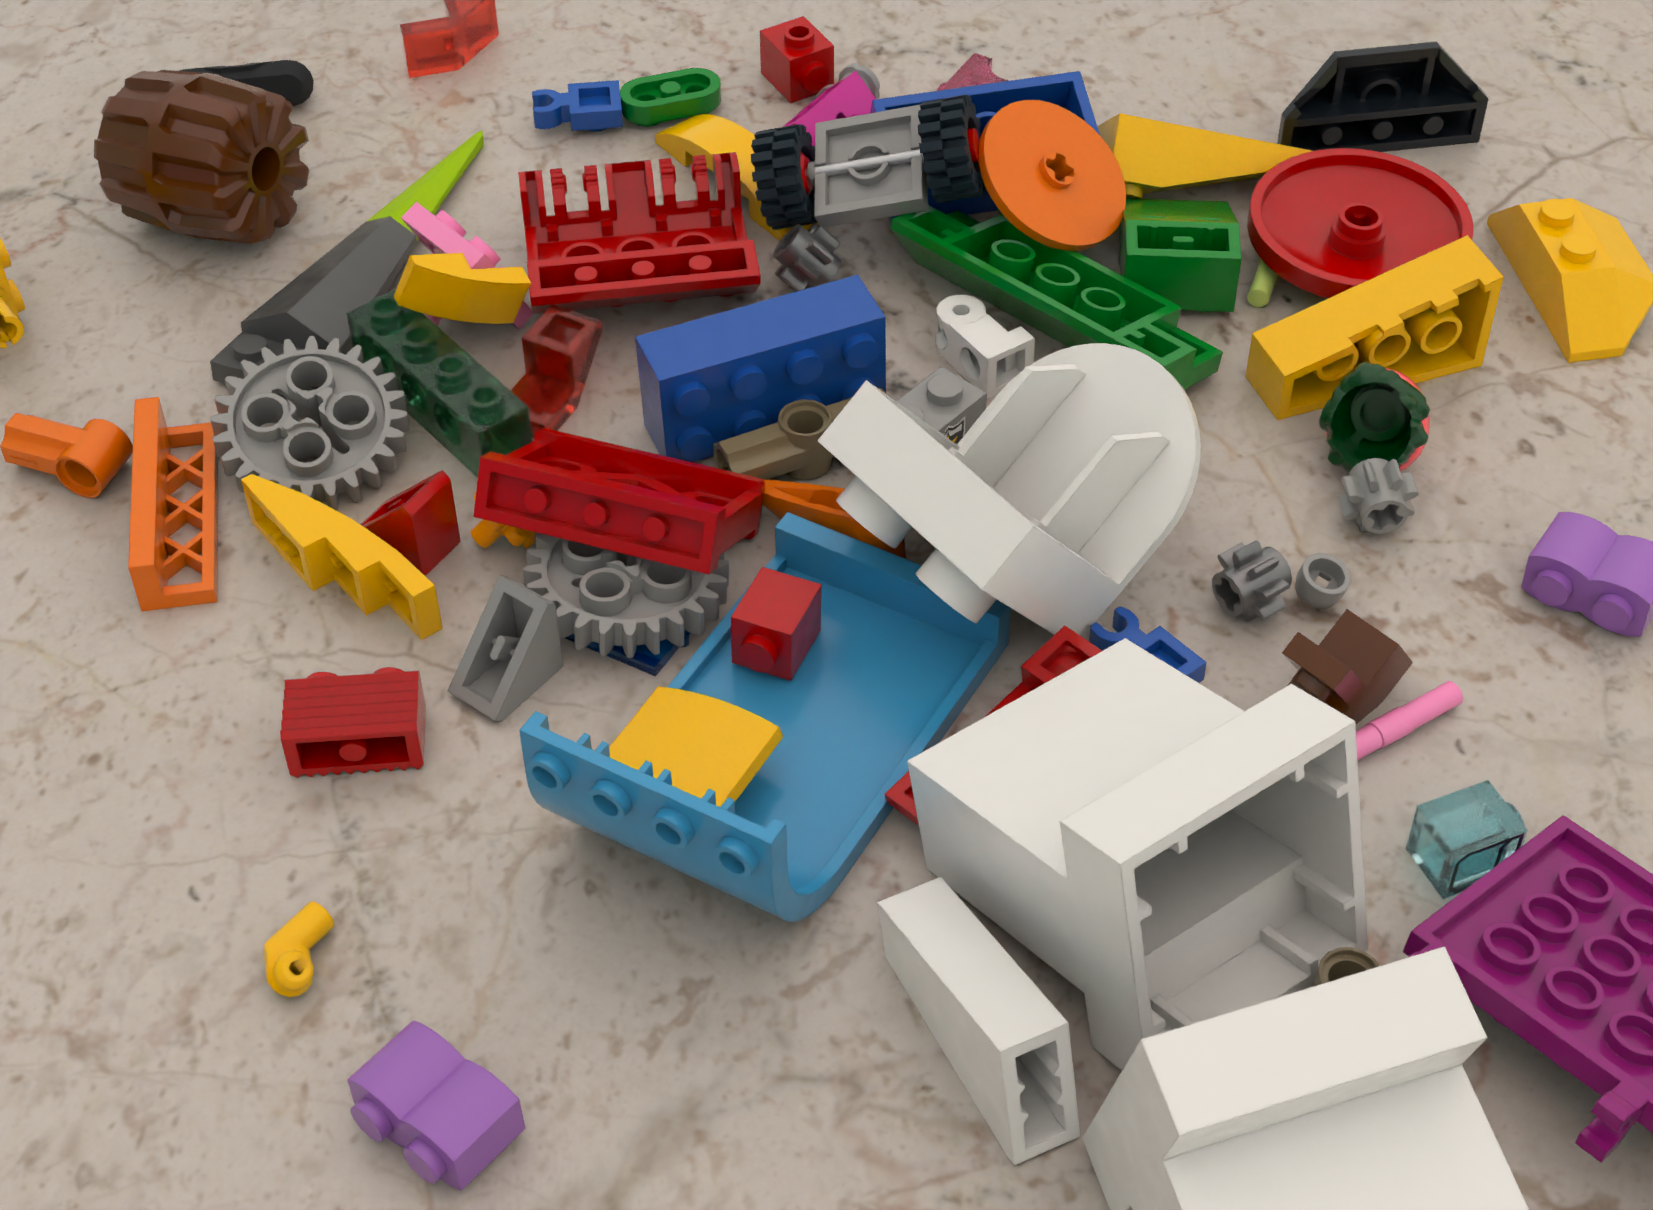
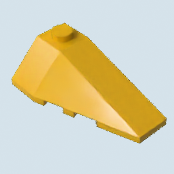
[1098,113,1312,199]

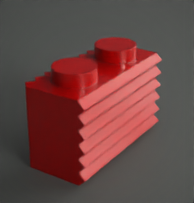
[280,667,426,778]

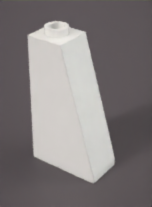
[877,877,1080,1166]

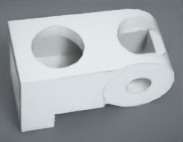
[936,295,1035,399]

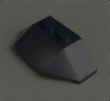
[1277,42,1489,152]

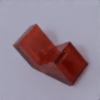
[400,0,499,78]
[495,304,603,438]

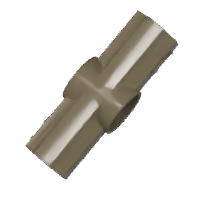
[713,388,886,480]

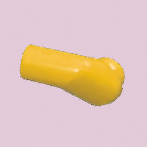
[263,901,335,997]

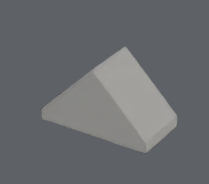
[447,575,563,721]

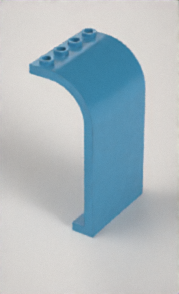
[519,512,1011,922]

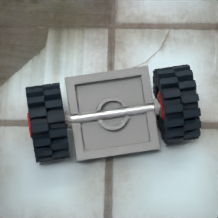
[751,94,986,230]

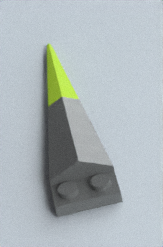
[210,130,484,401]

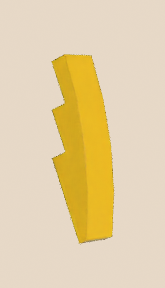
[241,474,443,640]

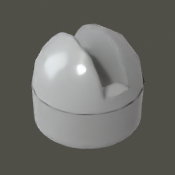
[1295,553,1351,609]

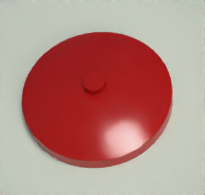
[1247,148,1474,298]

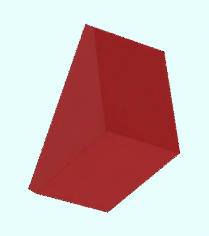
[360,470,461,576]

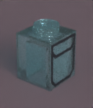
[1405,780,1528,899]

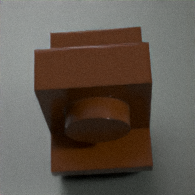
[1282,609,1413,724]

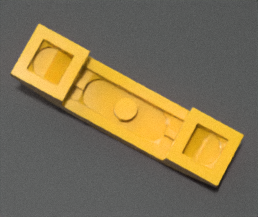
[655,114,819,241]

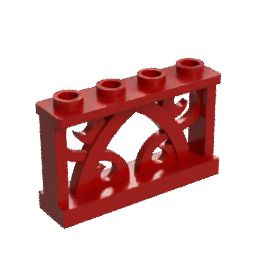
[473,428,765,575]

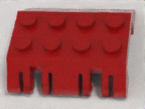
[518,152,761,314]

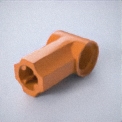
[0,413,133,498]

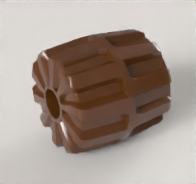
[94,70,309,244]

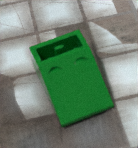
[1119,198,1242,312]

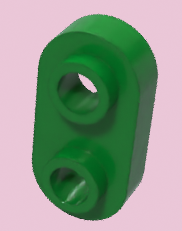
[620,68,721,127]

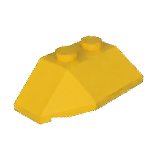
[1487,198,1653,363]

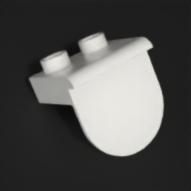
[818,343,1201,641]

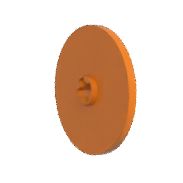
[978,100,1126,251]

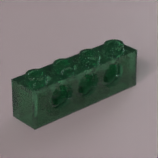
[346,289,533,478]

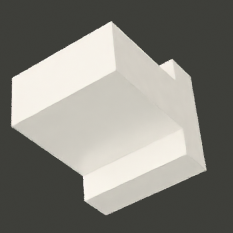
[907,638,1368,1071]
[1082,946,1529,1210]

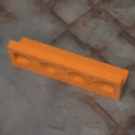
[128,397,218,612]

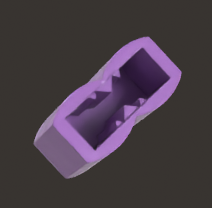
[1521,512,1653,637]
[347,1020,526,1191]

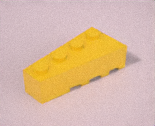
[1245,235,1504,420]

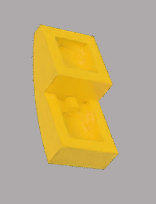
[393,253,531,324]

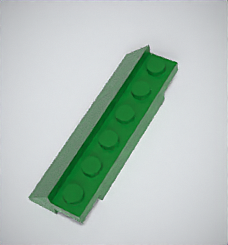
[890,205,1223,390]

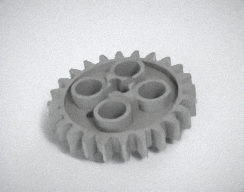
[210,336,409,510]
[523,533,729,658]

